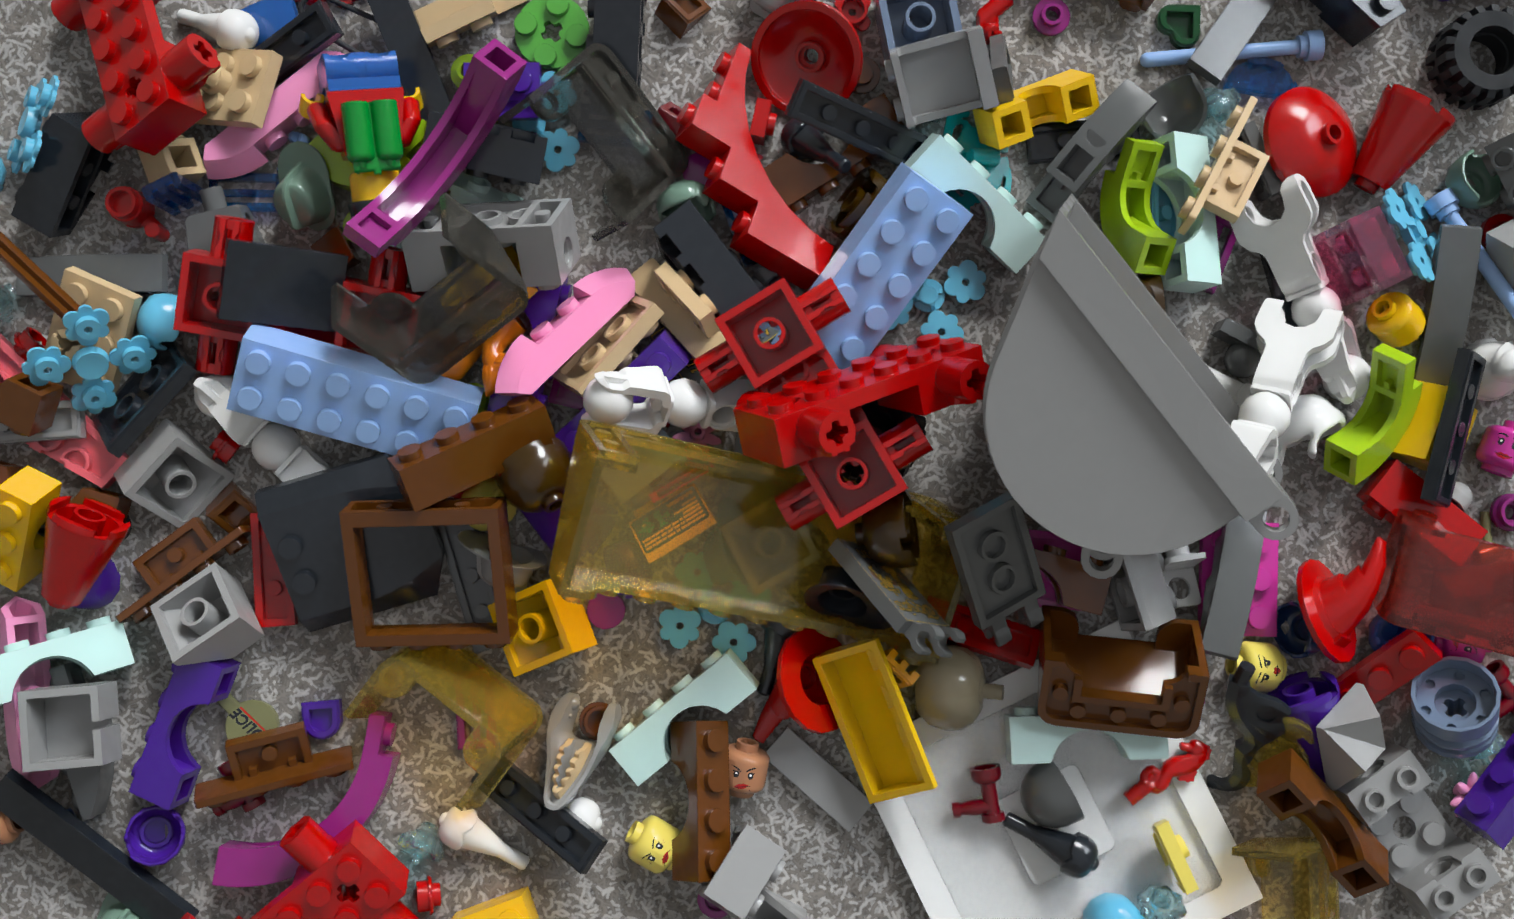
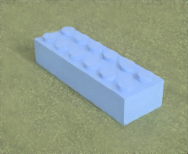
[771,162,973,370]
[226,323,484,455]

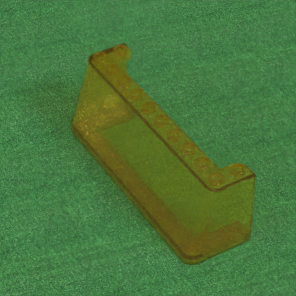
[548,420,962,665]

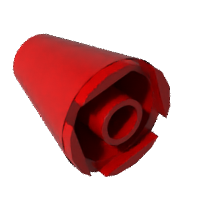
[1352,84,1456,195]
[41,496,131,610]

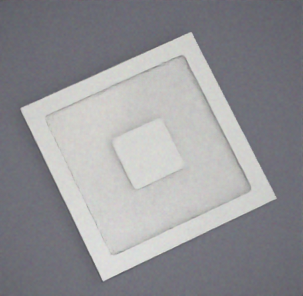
[874,620,1263,919]

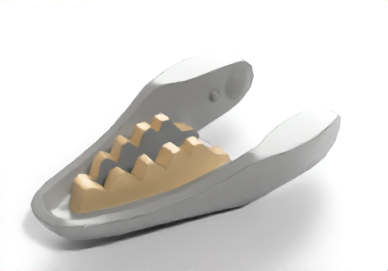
[543,692,622,810]

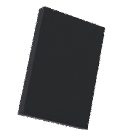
[216,238,349,332]
[93,340,198,458]

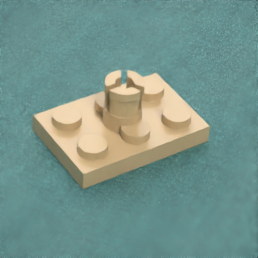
[195,48,283,129]
[45,266,143,393]
[552,296,664,397]

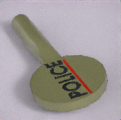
[217,693,280,740]

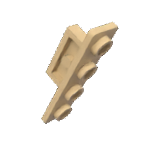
[414,0,529,49]
[1177,96,1270,235]
[631,258,726,359]

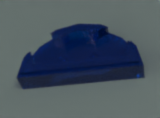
[1222,57,1298,99]

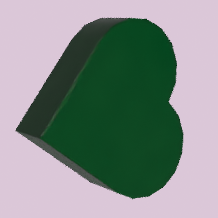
[1155,4,1201,50]

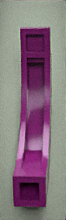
[342,38,527,258]
[212,710,401,887]

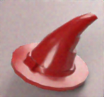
[1296,537,1387,663]
[752,627,842,743]

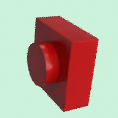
[750,97,778,146]

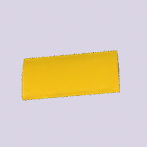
[812,638,938,804]

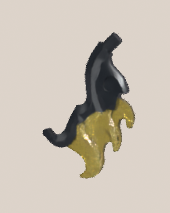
[1207,661,1314,792]

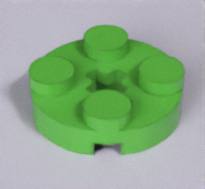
[514,0,590,71]

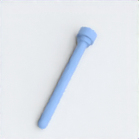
[1140,29,1325,68]
[1423,188,1514,319]

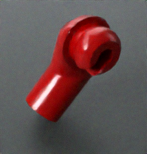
[976,0,1014,45]

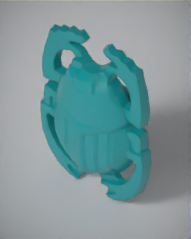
[942,111,1012,212]

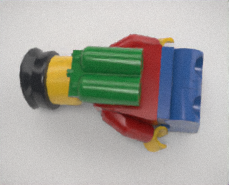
[298,50,423,219]

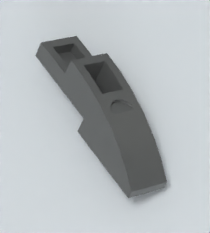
[1026,78,1158,223]
[49,662,115,821]

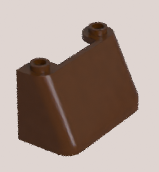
[1037,605,1210,739]

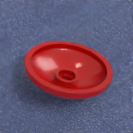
[751,0,863,112]
[1263,86,1357,199]

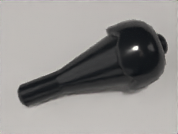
[780,118,851,174]
[757,600,805,696]
[1003,812,1099,879]

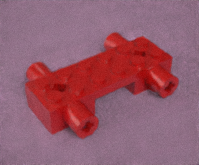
[51,0,221,156]
[173,215,427,375]
[694,277,933,531]
[733,334,990,469]
[181,816,419,919]

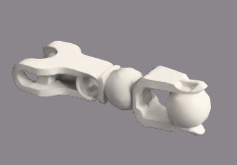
[1230,174,1371,404]
[1231,298,1344,475]
[581,366,756,437]
[193,373,332,482]

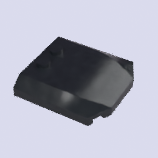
[254,453,445,632]

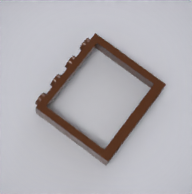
[339,497,519,651]

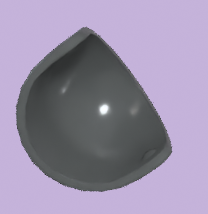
[1142,73,1208,138]
[1020,761,1084,829]

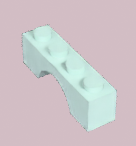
[1153,131,1222,293]
[904,133,1045,274]
[0,616,135,706]
[609,648,759,786]
[1004,706,1169,765]

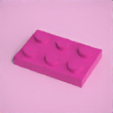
[1198,523,1279,637]

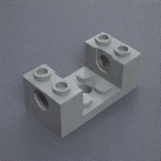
[401,198,581,295]
[1332,741,1502,919]

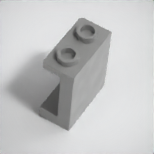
[884,25,999,129]

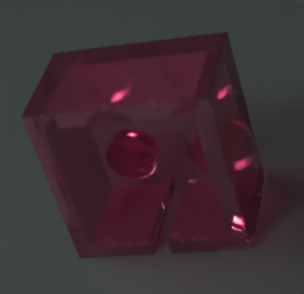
[1312,206,1413,307]

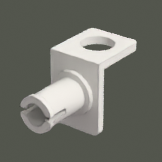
[1163,545,1207,609]

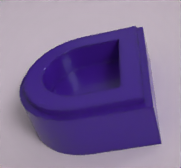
[301,698,343,739]

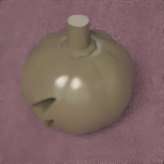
[915,644,1004,731]

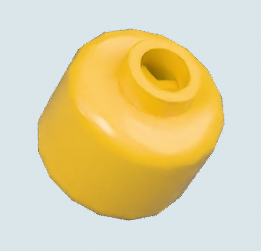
[1366,292,1426,348]

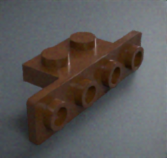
[115,517,251,624]
[194,721,354,809]

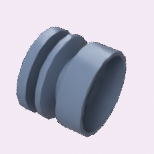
[1411,656,1501,759]

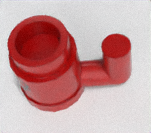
[105,186,170,242]

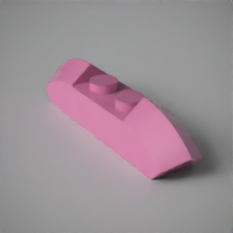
[203,50,344,180]
[495,268,635,396]
[0,596,60,788]

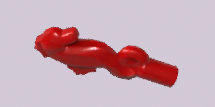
[1123,739,1212,806]

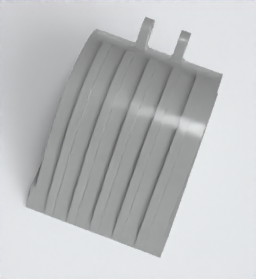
[982,193,1299,579]

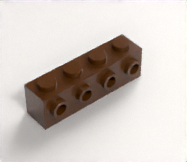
[387,395,556,513]

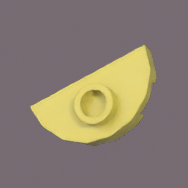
[1151,819,1199,895]

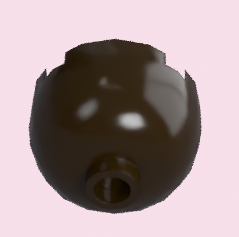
[825,168,888,241]
[494,438,576,513]
[855,489,920,568]

